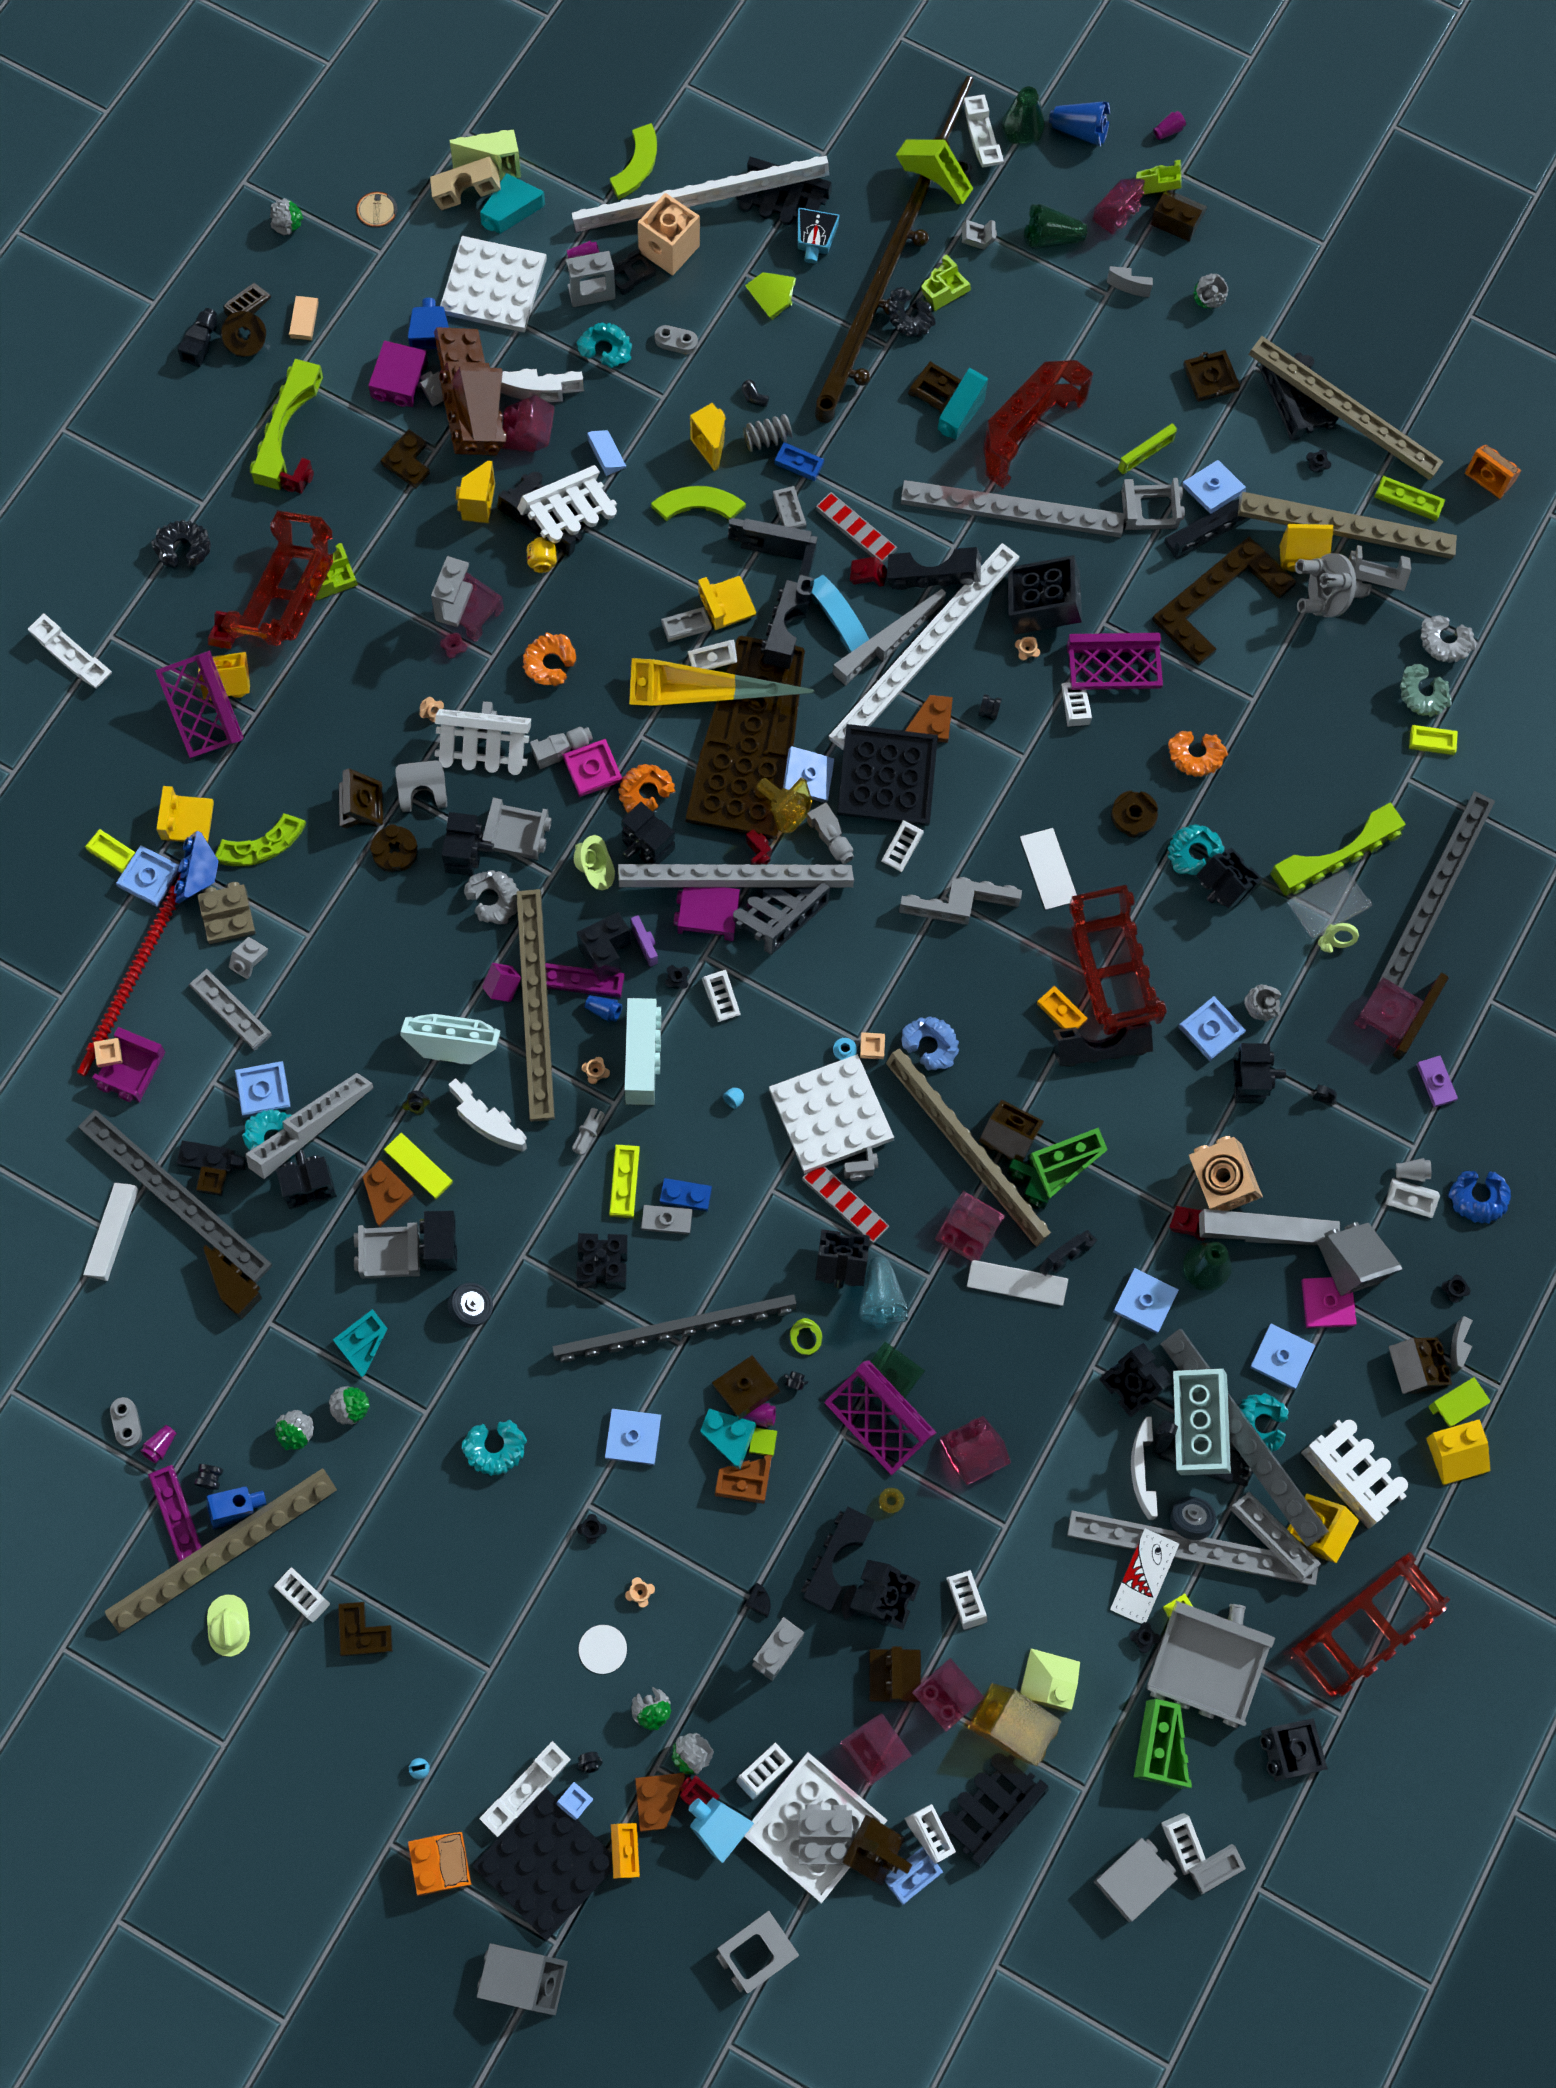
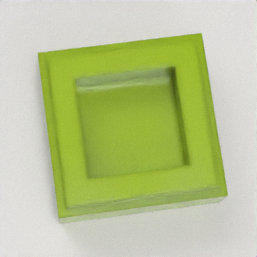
[749,1428,777,1457]

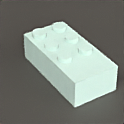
[625,998,661,1105]
[1173,1369,1231,1475]

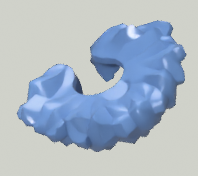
[901,1016,959,1071]

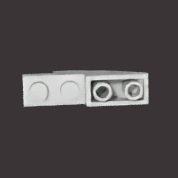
[500,369,584,402]
[448,1079,527,1151]

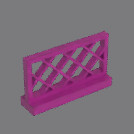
[1067,633,1163,690]
[155,650,244,758]
[824,1360,936,1475]

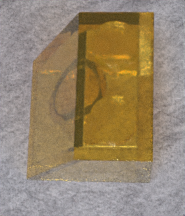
[967,1683,1061,1767]

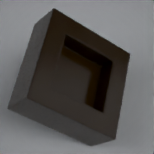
[196,1166,227,1196]

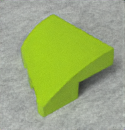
[1136,160,1182,195]
[921,255,971,311]
[305,543,358,601]

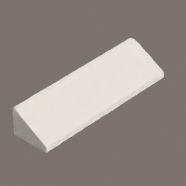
[83,1183,138,1281]
[967,1260,1068,1306]

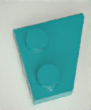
[333,1309,388,1377]
[700,1409,756,1469]

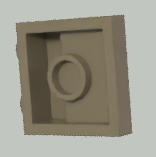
[197,882,256,944]

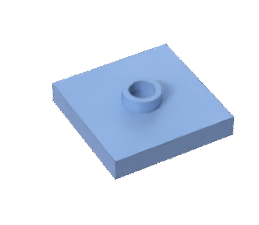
[1183,460,1246,514]
[783,746,834,803]
[116,845,180,907]
[1178,996,1246,1061]
[235,1061,291,1118]
[1113,1268,1178,1334]
[1250,1324,1315,1390]
[605,1409,661,1465]

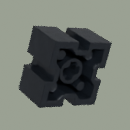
[621,802,675,864]
[442,812,494,876]
[1196,848,1264,909]
[1233,1043,1286,1104]
[276,1150,337,1209]
[815,1229,870,1289]
[576,1233,628,1289]
[1099,1343,1174,1418]
[850,1559,921,1630]

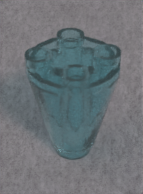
[859,1257,908,1329]

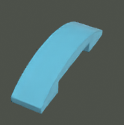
[812,575,869,653]

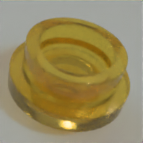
[879,1488,904,1513]

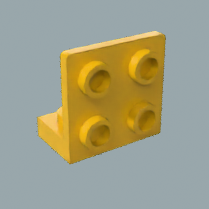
[698,576,756,630]
[157,786,214,843]

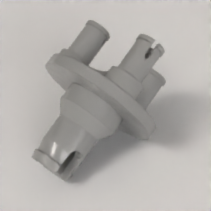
[1295,553,1371,618]

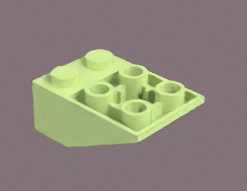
[449,130,521,181]

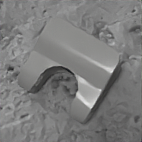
[396,760,447,813]

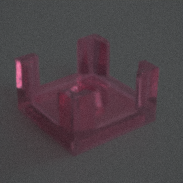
[459,572,504,642]
[1354,977,1424,1048]

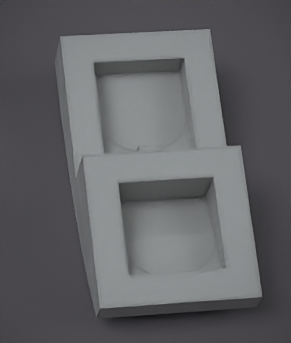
[1107,266,1153,297]
[1450,1316,1473,1373]

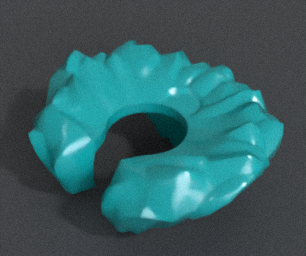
[576,323,632,368]
[1167,824,1225,875]
[242,1109,295,1160]
[1238,1393,1289,1452]
[462,1420,527,1476]

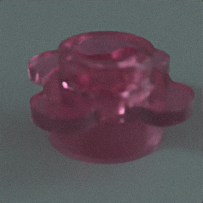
[440,633,467,658]

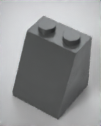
[1318,1222,1402,1296]
[477,1943,568,2015]

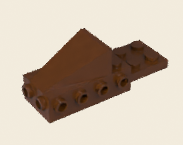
[434,327,507,455]

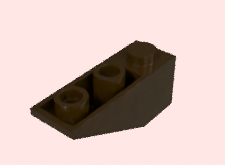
[203,1245,262,1320]

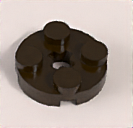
[221,311,266,357]
[1111,790,1158,838]
[370,824,418,872]

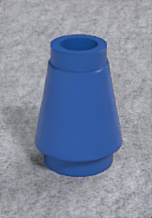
[585,995,622,1022]

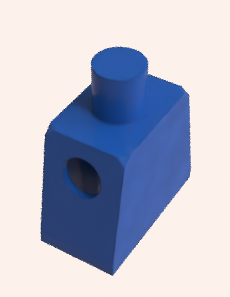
[408,298,449,350]
[206,1487,267,1530]

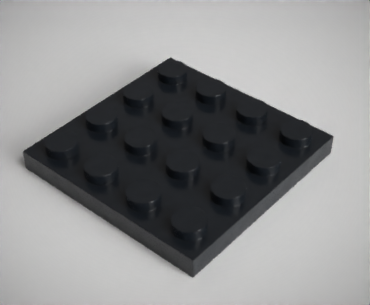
[837,724,938,826]
[473,1788,613,1941]

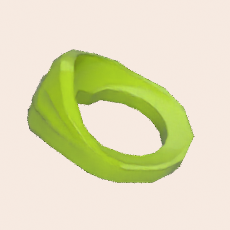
[790,1318,822,1355]

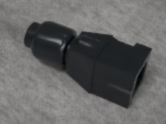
[178,308,217,367]

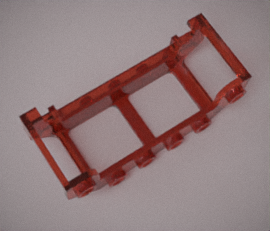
[983,360,1093,489]
[221,510,333,646]
[1069,885,1167,1035]
[1292,1552,1450,1697]

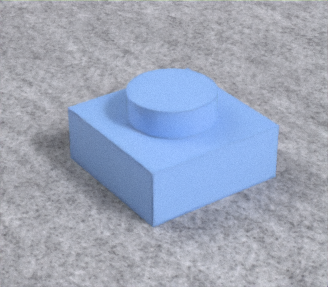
[556,1782,593,1820]

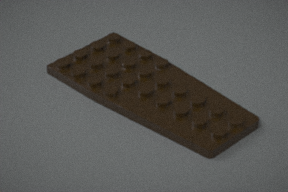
[686,636,805,840]

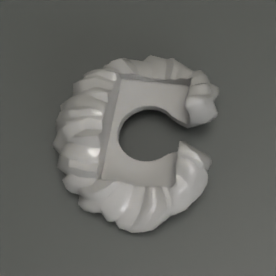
[1420,615,1476,663]
[464,870,519,924]

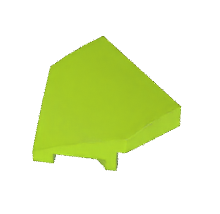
[745,273,796,320]

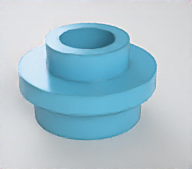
[833,1038,857,1060]

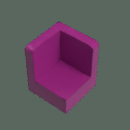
[483,963,521,1002]

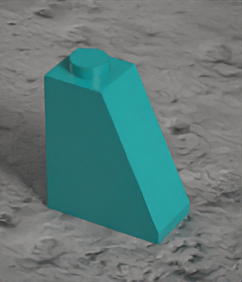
[480,173,545,234]
[938,368,988,440]

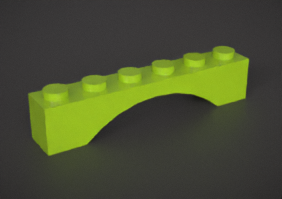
[250,359,323,490]
[1270,802,1406,896]

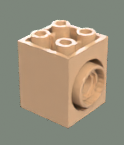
[638,193,700,276]
[1189,1136,1263,1211]

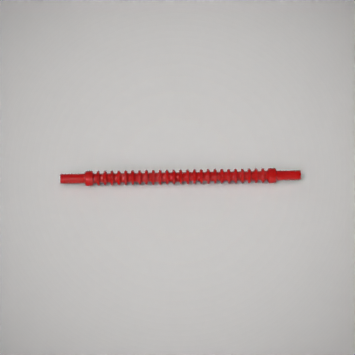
[77,874,181,1077]

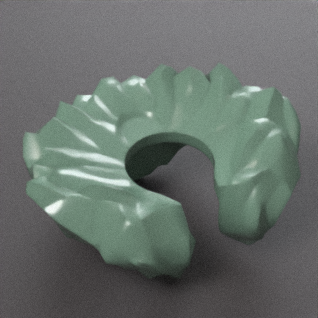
[1400,664,1452,717]

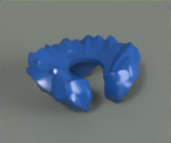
[1448,1171,1511,1223]

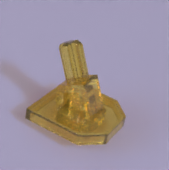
[756,777,813,833]

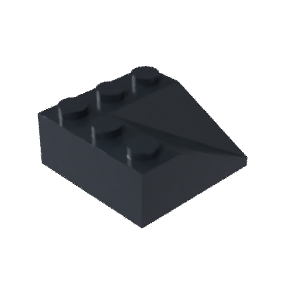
[1008,555,1082,635]

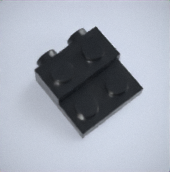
[1260,1718,1328,1782]

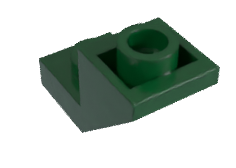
[1007,1159,1049,1209]

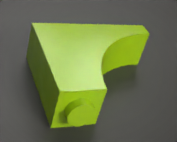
[896,139,973,204]

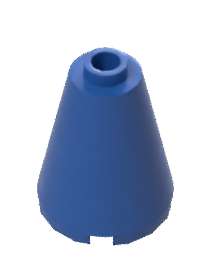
[1049,101,1110,146]

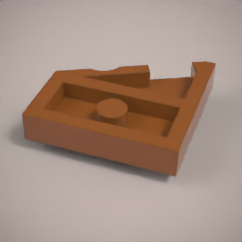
[905,695,953,743]
[362,1160,414,1227]
[715,1455,772,1504]
[635,1773,685,1832]

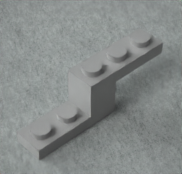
[899,877,1022,925]

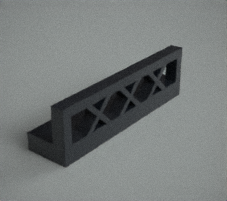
[1164,499,1251,559]

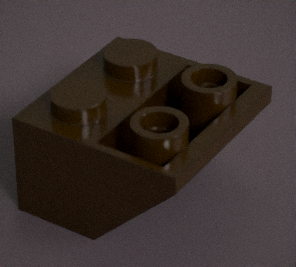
[1389,1338,1452,1394]

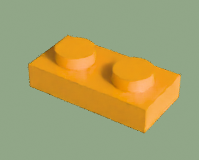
[1037,986,1088,1029]
[611,1823,640,1879]

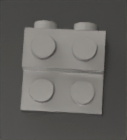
[799,1804,852,1865]

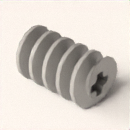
[743,414,793,452]

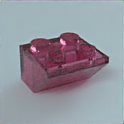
[1093,179,1145,234]
[502,395,555,452]
[935,1191,1005,1261]
[940,1416,1011,1485]
[912,1658,985,1732]
[840,1713,912,1787]

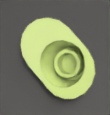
[574,835,615,890]
[207,1595,250,1656]

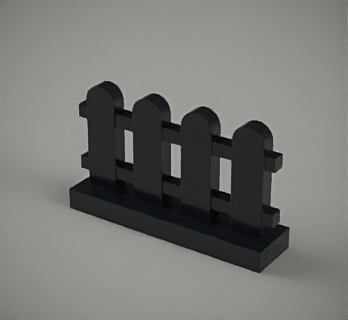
[736,156,832,225]
[1259,352,1339,441]
[497,472,593,557]
[733,882,830,955]
[940,1753,1049,1869]

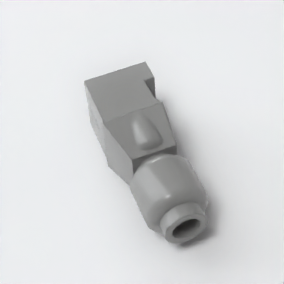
[530,727,593,769]
[807,803,854,864]

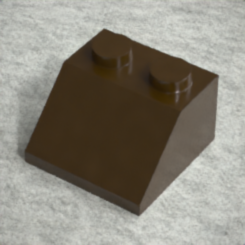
[1151,190,1208,242]
[979,1099,1044,1162]

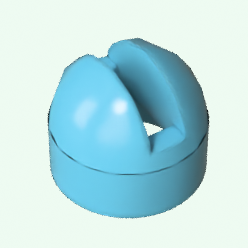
[723,1088,744,1109]
[409,1758,430,1780]

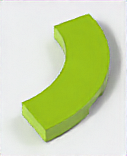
[610,123,657,200]
[651,486,746,521]
[215,813,306,866]

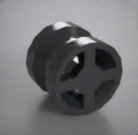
[978,694,1002,720]
[194,1464,224,1490]

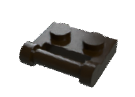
[908,361,961,414]

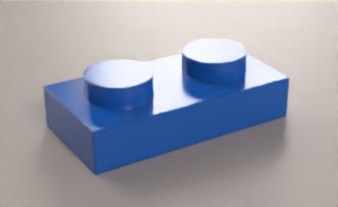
[774,442,824,481]
[660,1178,712,1212]

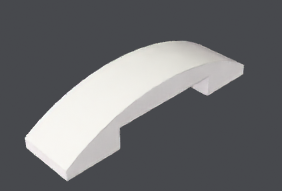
[964,95,1004,167]
[28,614,112,689]
[1131,1417,1158,1520]
[479,1741,571,1837]

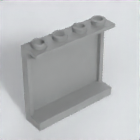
[1146,1601,1275,1728]

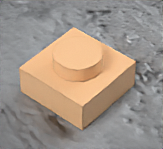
[860,1033,885,1059]
[94,1038,122,1067]

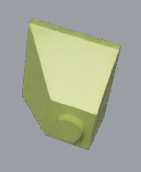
[1019,1649,1080,1712]

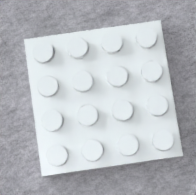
[440,236,547,333]
[769,1054,894,1174]
[744,1752,888,1903]

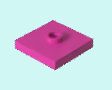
[562,739,623,797]
[1301,1278,1357,1328]

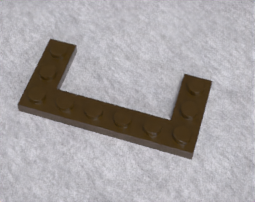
[1152,536,1296,666]

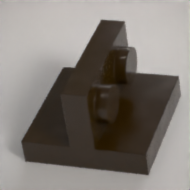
[339,768,383,829]
[869,1646,921,1702]
[842,1815,913,1886]

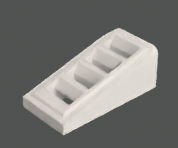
[1061,681,1092,727]
[881,820,924,872]
[702,970,741,1022]
[274,1567,330,1622]
[947,1570,987,1630]
[736,1742,793,1800]
[904,1804,956,1864]
[1161,1813,1205,1875]

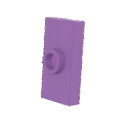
[630,915,658,967]
[1417,1056,1458,1108]

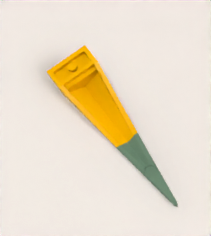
[629,658,815,706]

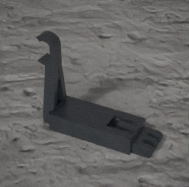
[727,518,818,601]
[1153,1420,1252,1487]

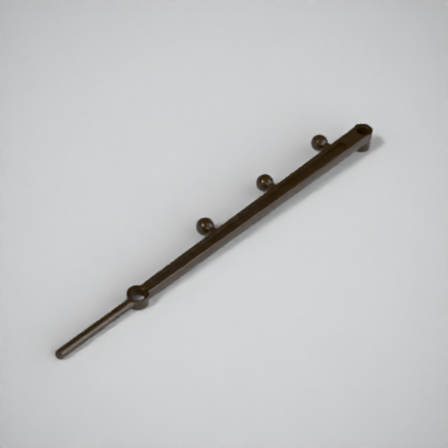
[815,76,974,423]

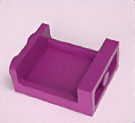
[368,341,429,407]
[674,887,740,941]
[92,1027,165,1103]

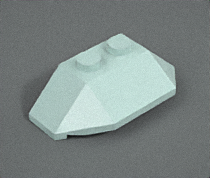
[401,1014,500,1064]

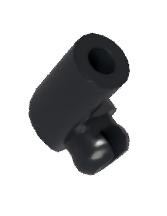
[742,379,769,407]

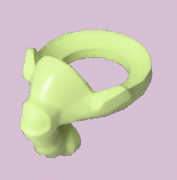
[1318,923,1359,953]

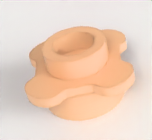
[1015,637,1040,660]
[419,697,444,722]
[582,1057,610,1084]
[625,1577,655,1607]

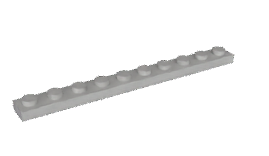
[901,480,1125,538]
[618,864,854,887]
[1067,1510,1319,1586]

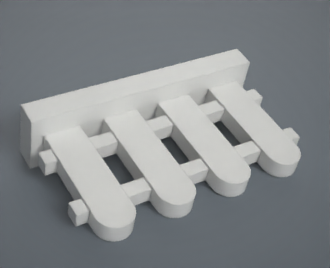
[517,465,617,543]
[435,709,531,775]
[1301,1420,1408,1529]

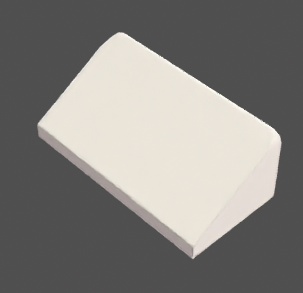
[688,640,737,670]
[1385,1178,1440,1218]

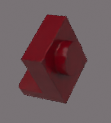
[279,458,314,494]
[850,556,887,587]
[208,611,238,649]
[746,829,772,865]
[1169,1206,1205,1241]
[679,1775,720,1806]

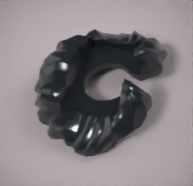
[888,287,936,337]
[151,520,211,568]

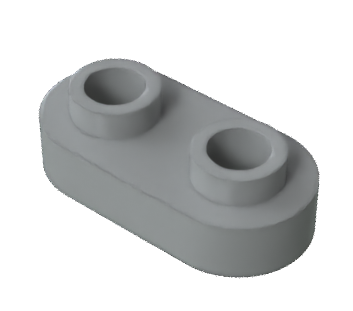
[655,325,698,354]
[110,1397,142,1448]

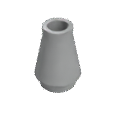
[1396,1158,1431,1182]

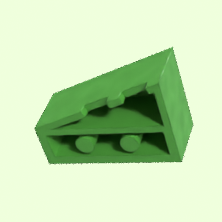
[1027,1128,1107,1198]
[1134,1699,1192,1789]

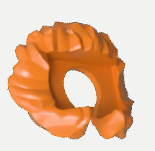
[523,633,576,686]
[1168,731,1228,777]
[618,764,675,813]

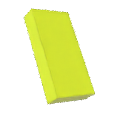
[1409,725,1458,755]
[85,829,136,873]

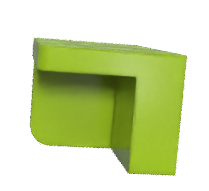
[1428,1377,1490,1427]

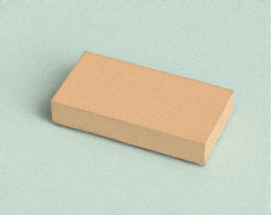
[289,296,319,340]

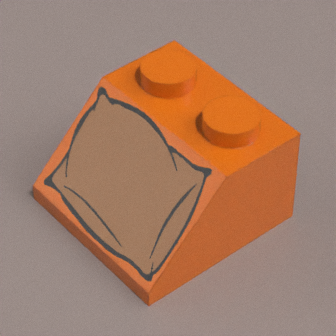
[1465,445,1521,499]
[408,1832,471,1896]

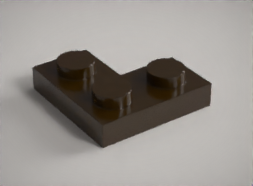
[381,429,430,489]
[338,1602,393,1656]

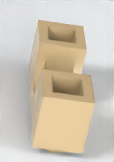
[430,156,501,210]

